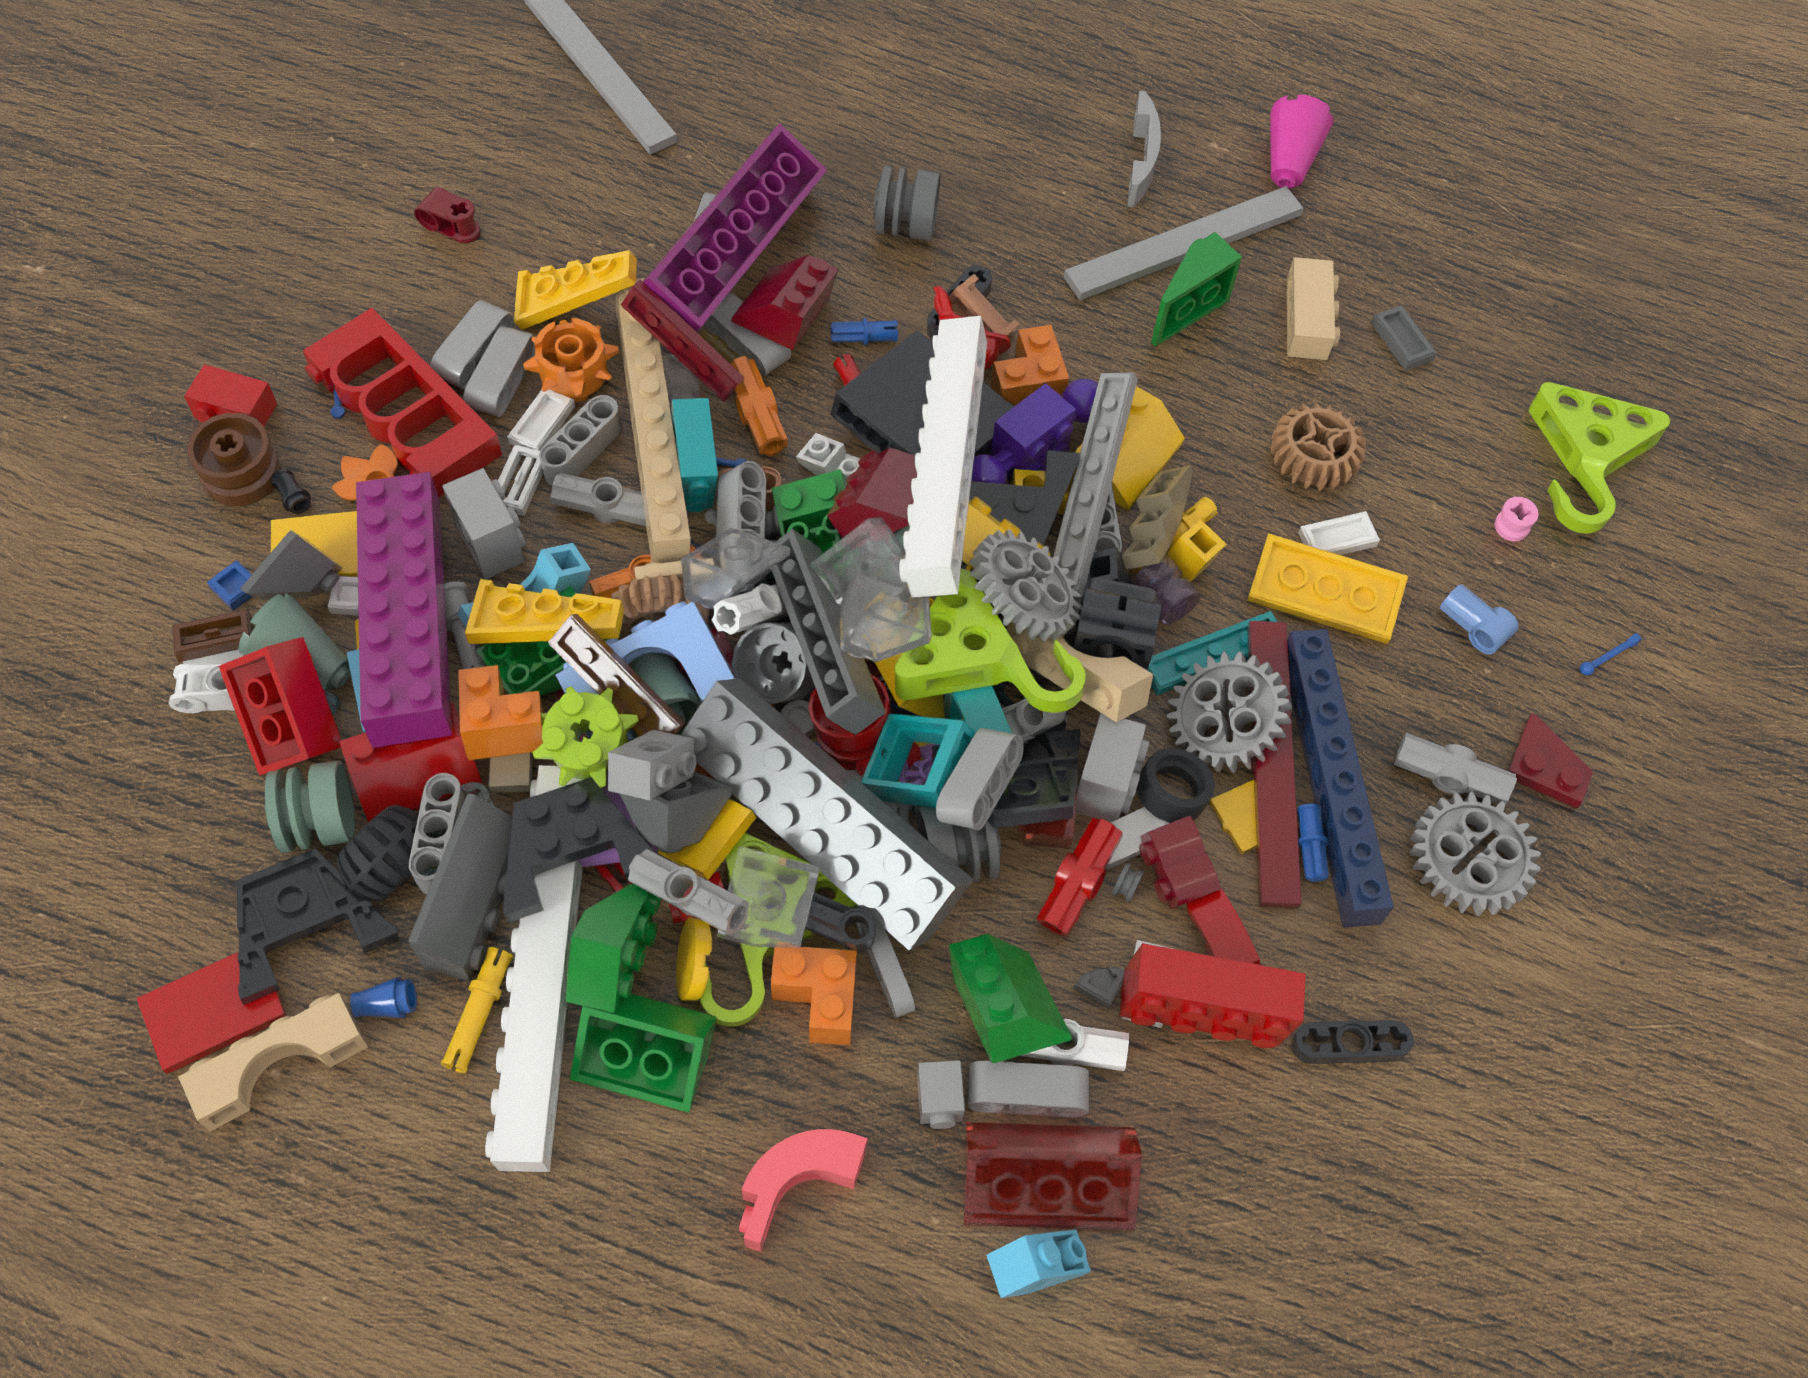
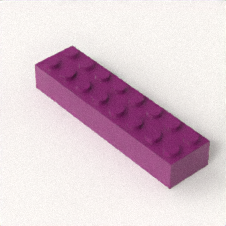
[643,123,827,331]
[356,472,452,748]

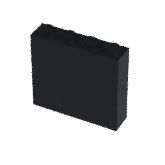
[830,330,1014,456]

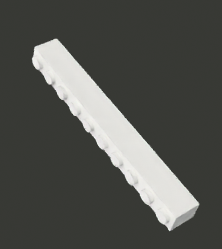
[899,316,987,597]
[485,765,583,1172]

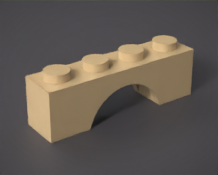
[1007,622,1153,723]
[178,993,368,1132]

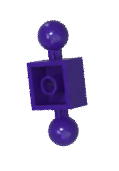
[971,378,1098,484]

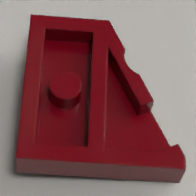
[1507,713,1593,808]

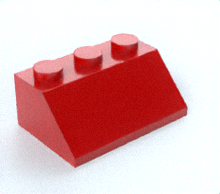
[218,637,341,776]
[339,702,484,823]

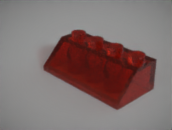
[963,1122,1142,1230]

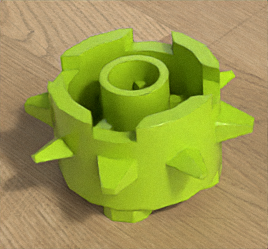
[533,686,639,788]

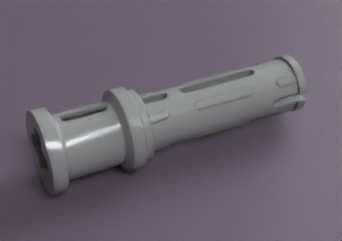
[444,581,486,669]

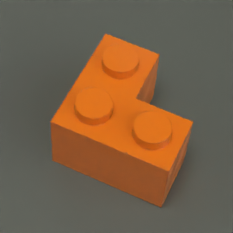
[991,325,1069,407]
[458,665,544,760]
[771,945,857,1045]

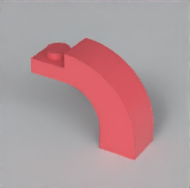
[739,1129,868,1252]

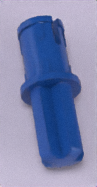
[830,318,898,345]
[1297,804,1329,882]

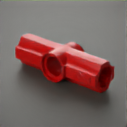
[1036,818,1123,937]

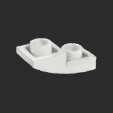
[796,433,860,478]

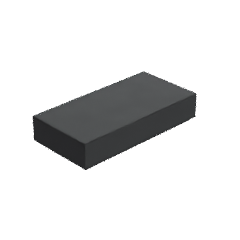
[1371,305,1437,371]

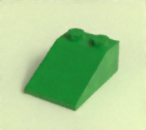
[1151,232,1242,347]

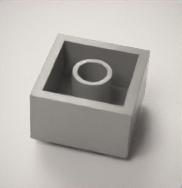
[442,468,526,580]
[1073,713,1150,823]

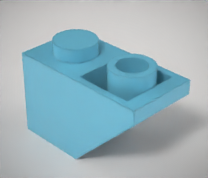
[986,1230,1091,1298]

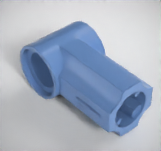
[1440,584,1519,655]

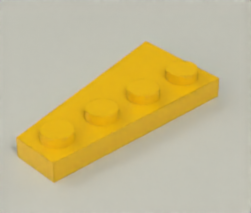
[514,250,637,330]
[464,579,624,644]

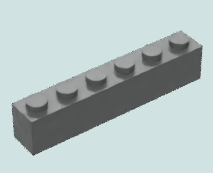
[765,529,886,735]

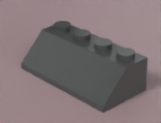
[408,793,512,982]

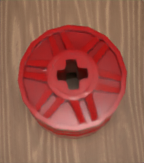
[808,675,892,770]

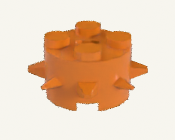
[523,318,619,403]

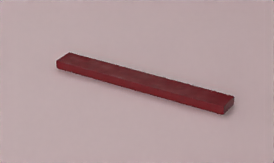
[1247,621,1302,908]

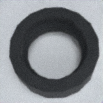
[1137,748,1215,823]

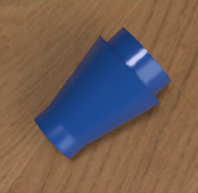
[350,977,417,1018]

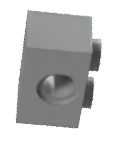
[608,730,696,801]

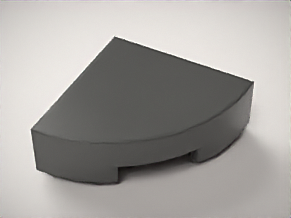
[1073,967,1124,1009]

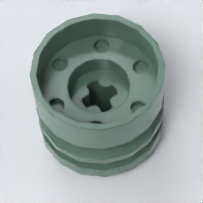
[265,760,356,853]

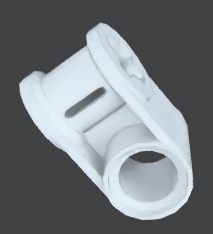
[169,663,235,713]

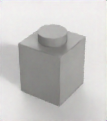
[917,1060,965,1129]

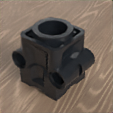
[1072,578,1161,670]

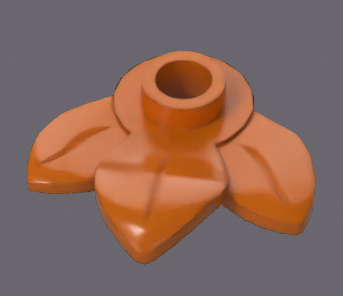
[332,444,398,501]

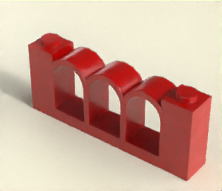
[302,308,502,497]

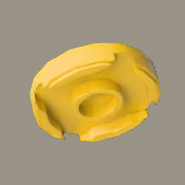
[676,917,712,1001]

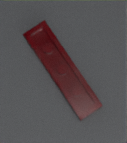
[621,279,745,402]

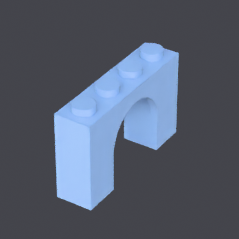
[556,602,735,742]

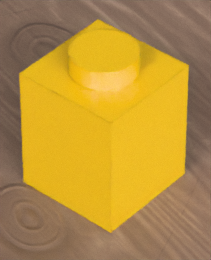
[1162,519,1227,585]

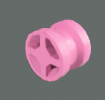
[1494,497,1539,541]

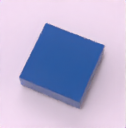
[207,560,252,611]

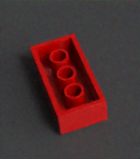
[1119,943,1306,1048]

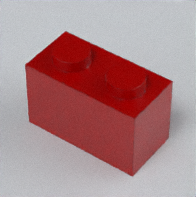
[184,364,277,426]

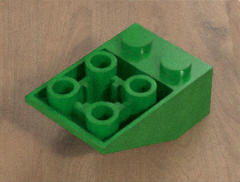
[771,469,865,580]
[476,586,610,696]
[565,883,661,1013]

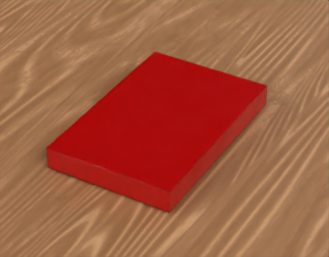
[136,952,287,1074]

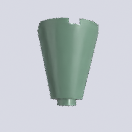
[238,593,351,691]
[631,653,702,739]

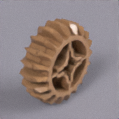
[1270,402,1366,492]
[611,574,710,641]

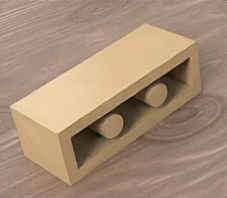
[1287,257,1340,360]

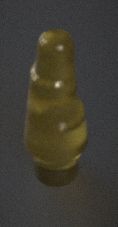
[699,329,739,363]

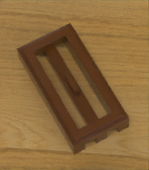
[172,609,253,662]

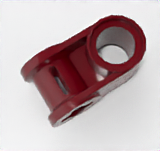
[414,187,481,243]

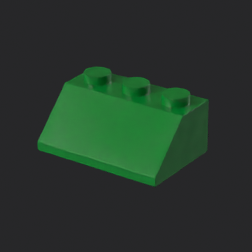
[949,934,1072,1064]
[569,993,717,1113]

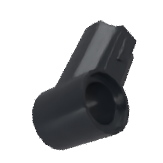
[793,890,876,953]

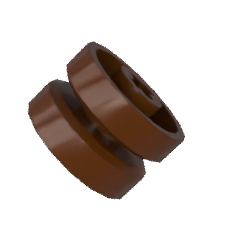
[187,413,282,506]

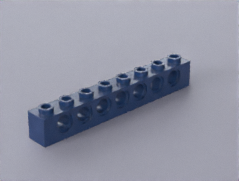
[1287,629,1394,928]

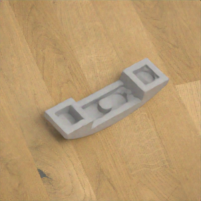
[1127,91,1161,207]

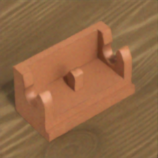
[949,274,1020,337]

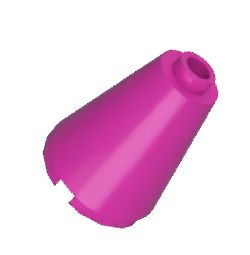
[1270,95,1334,189]

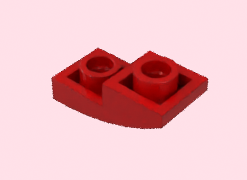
[1186,889,1260,965]

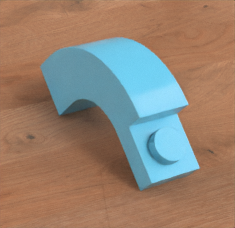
[457,543,591,628]

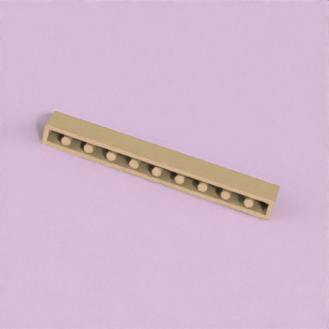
[615,278,691,563]

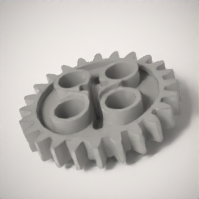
[970,529,1082,642]
[1167,652,1292,773]
[1409,792,1541,916]

